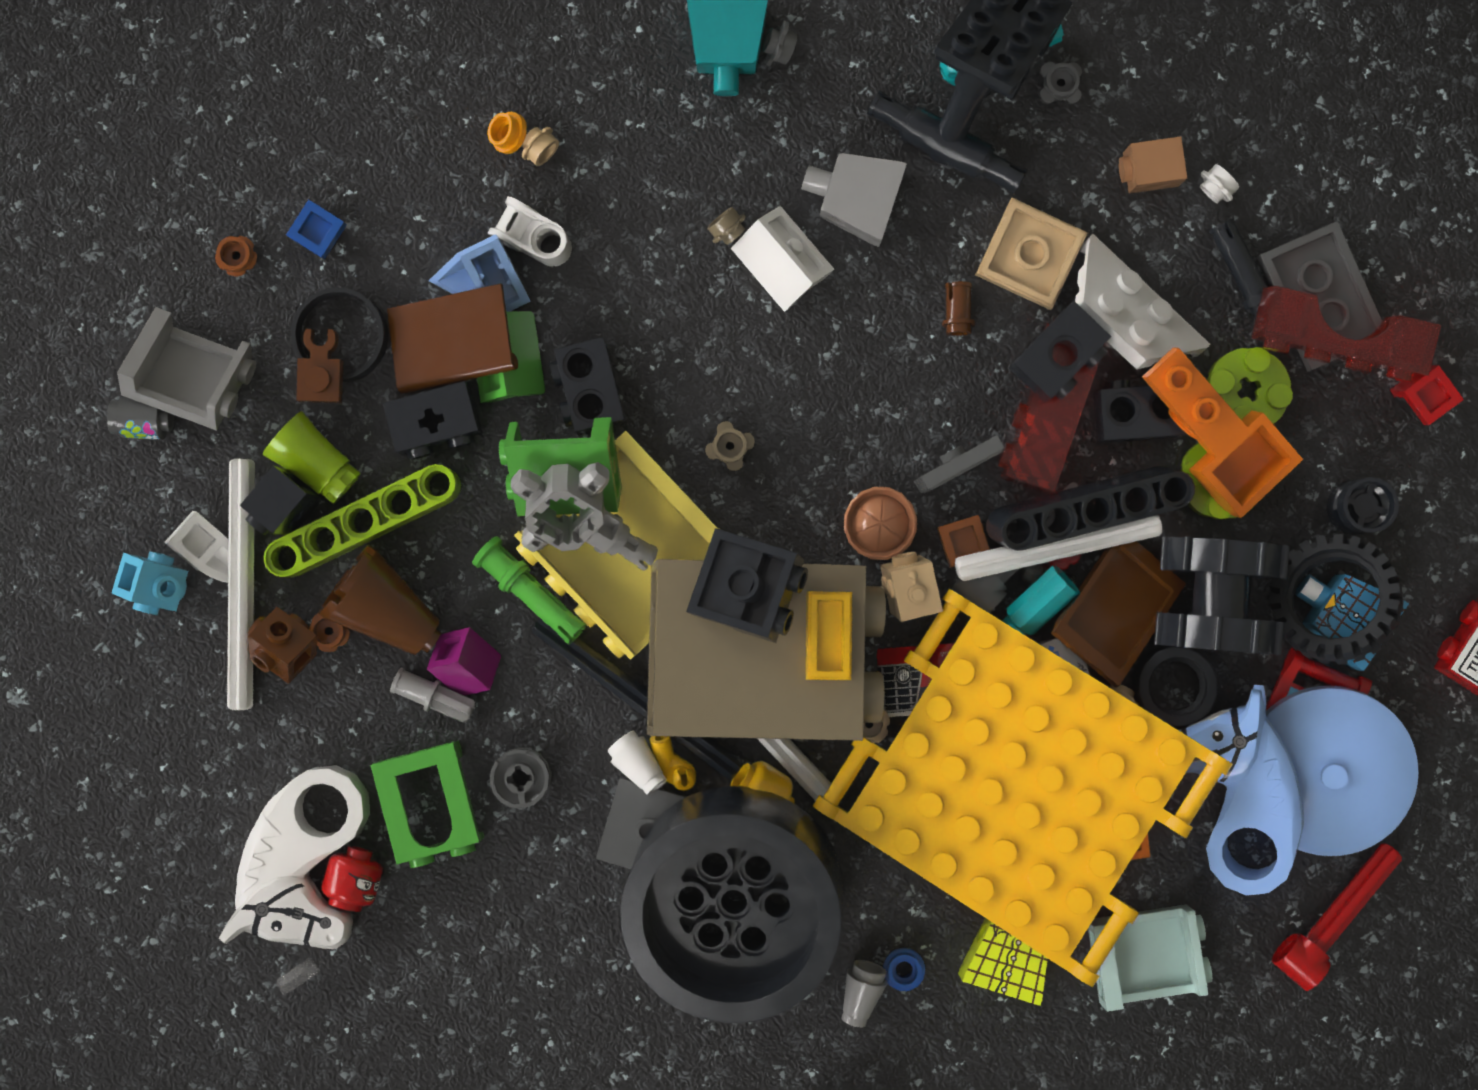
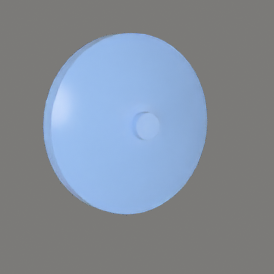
[1266,686,1419,856]

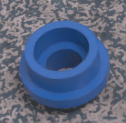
[883,948,925,991]

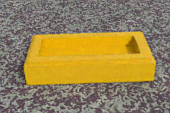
[806,591,852,680]

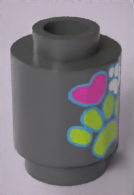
[107,396,175,440]

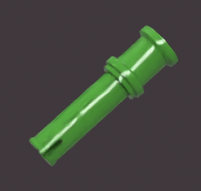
[472,536,587,645]

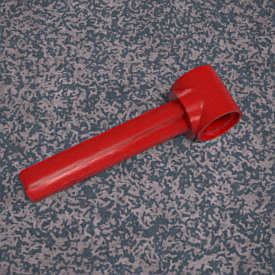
[1272,843,1402,991]

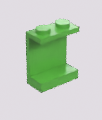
[499,417,622,516]

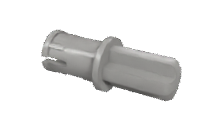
[390,668,475,723]

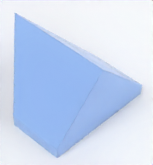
[428,234,531,312]

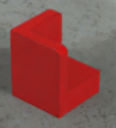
[1390,365,1464,425]

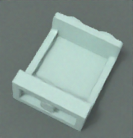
[1088,904,1213,1012]

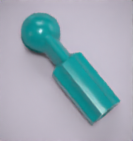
[1002,566,1080,635]

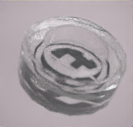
[275,958,320,996]

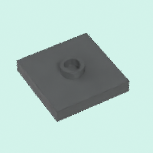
[914,435,1004,494]
[596,777,688,869]

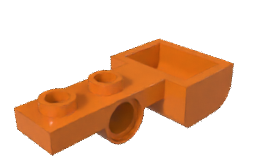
[1142,347,1303,518]

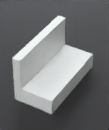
[731,206,834,312]

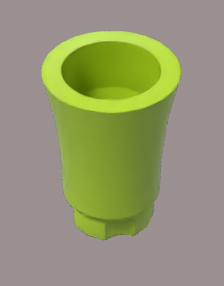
[263,411,361,504]

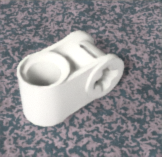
[487,196,572,267]

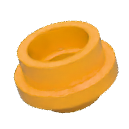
[488,112,527,154]

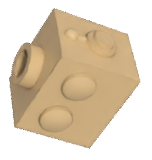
[880,552,943,622]

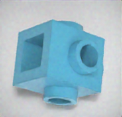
[112,551,188,615]

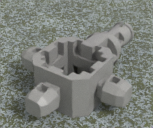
[511,462,658,570]

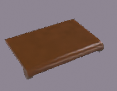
[387,283,518,394]

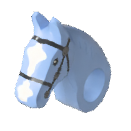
[1178,685,1304,896]

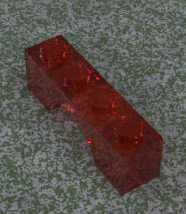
[1251,286,1441,382]

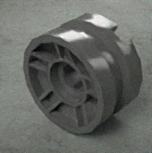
[490,747,552,809]

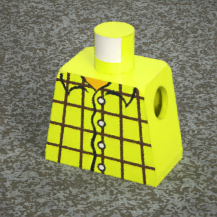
[958,918,1048,1006]

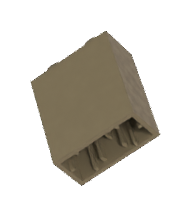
[647,559,886,741]

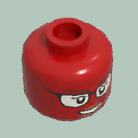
[321,846,383,912]

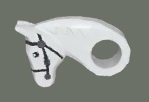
[219,765,370,949]

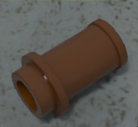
[942,281,976,336]

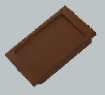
[1051,541,1186,687]

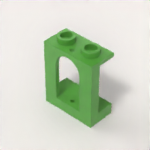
[370,740,484,868]

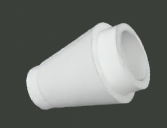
[608,731,667,796]

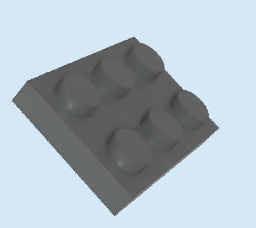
[1256,221,1389,372]

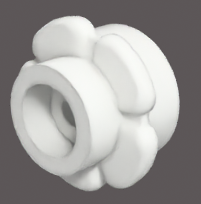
[1200,164,1239,203]

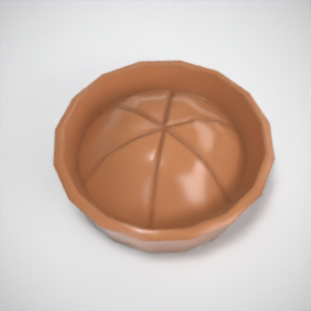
[844,487,917,560]

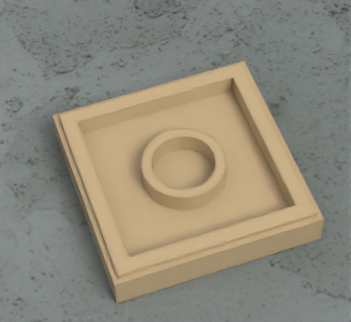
[975,198,1088,310]

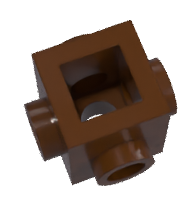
[248,607,317,684]

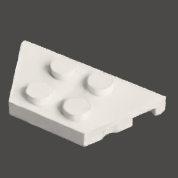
[1075,234,1210,369]

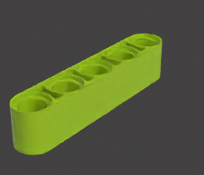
[264,464,461,577]

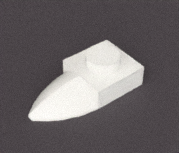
[164,511,229,583]

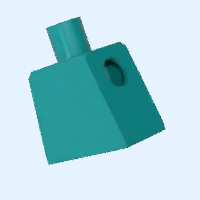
[687,0,768,97]

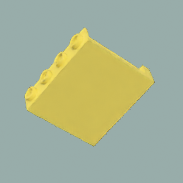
[514,431,718,660]

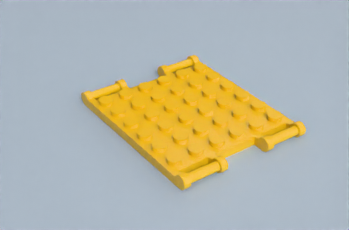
[813,589,1233,987]

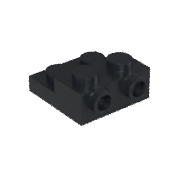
[686,528,808,643]

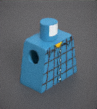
[1295,574,1409,671]

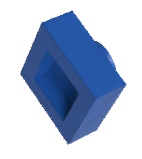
[286,199,347,260]

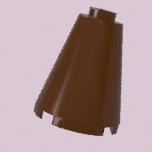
[318,545,442,655]

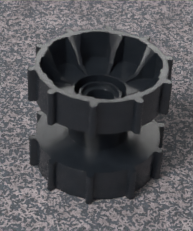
[1154,537,1290,655]

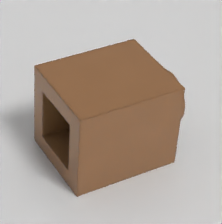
[1119,137,1187,194]

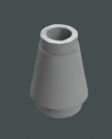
[841,960,888,1028]

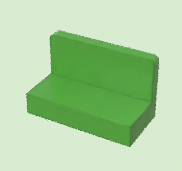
[477,311,545,403]

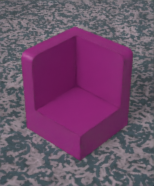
[427,627,501,696]

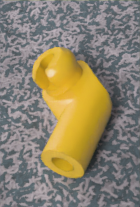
[650,736,696,791]

